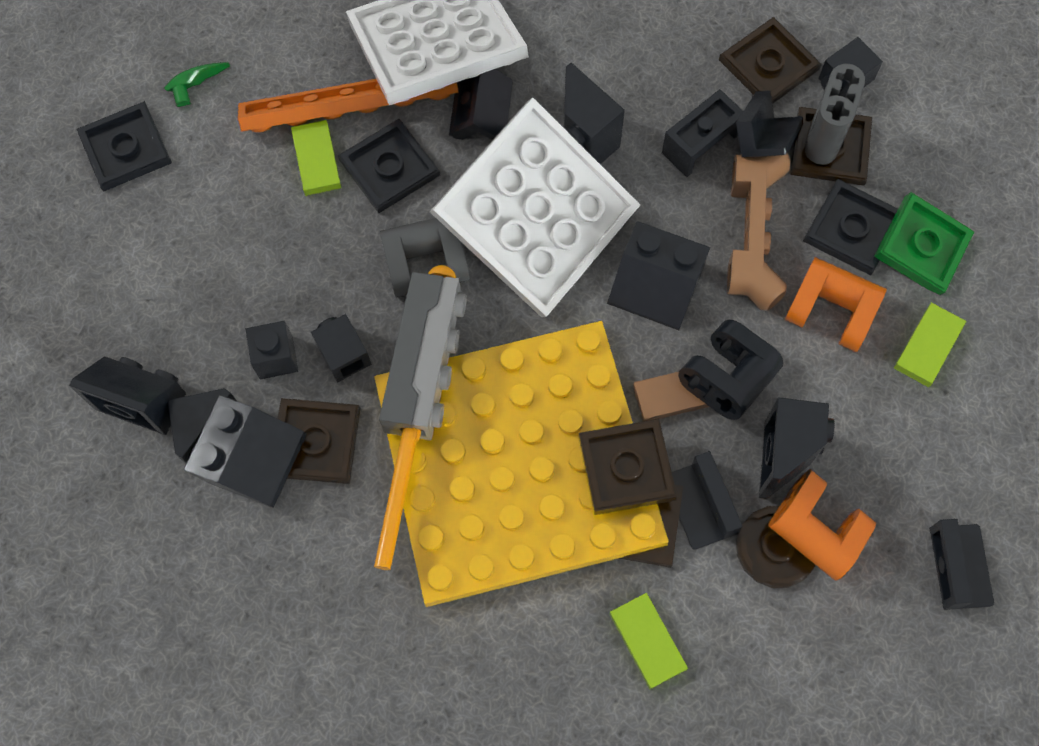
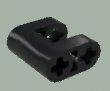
[678,319,784,420]

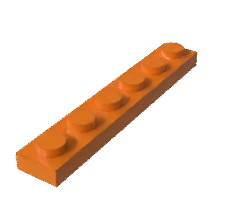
[238,79,458,132]

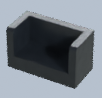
[662,89,743,177]

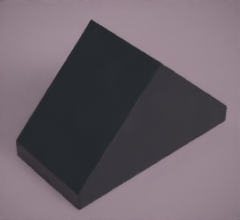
[168,388,237,465]

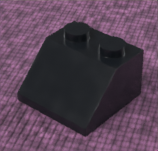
[564,63,625,164]
[607,221,710,330]
[69,356,186,435]
[184,395,307,508]
[759,397,835,499]

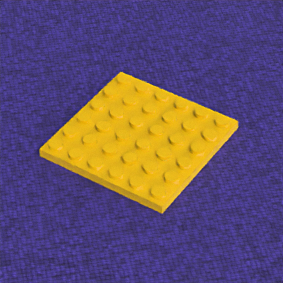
[374,321,669,607]

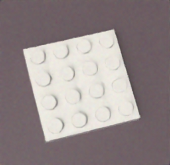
[346,0,529,106]
[430,98,641,317]

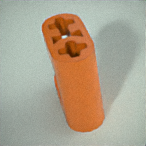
[784,257,887,353]
[768,469,876,581]

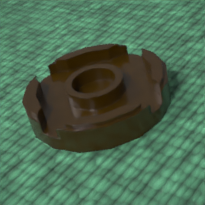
[736,506,815,588]

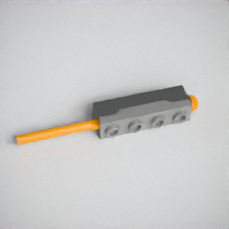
[374,265,467,570]

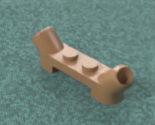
[727,154,790,310]

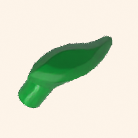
[164,62,230,107]

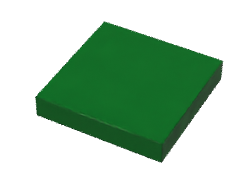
[874,192,975,295]

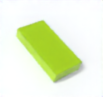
[291,120,342,196]
[894,302,967,388]
[609,593,688,690]

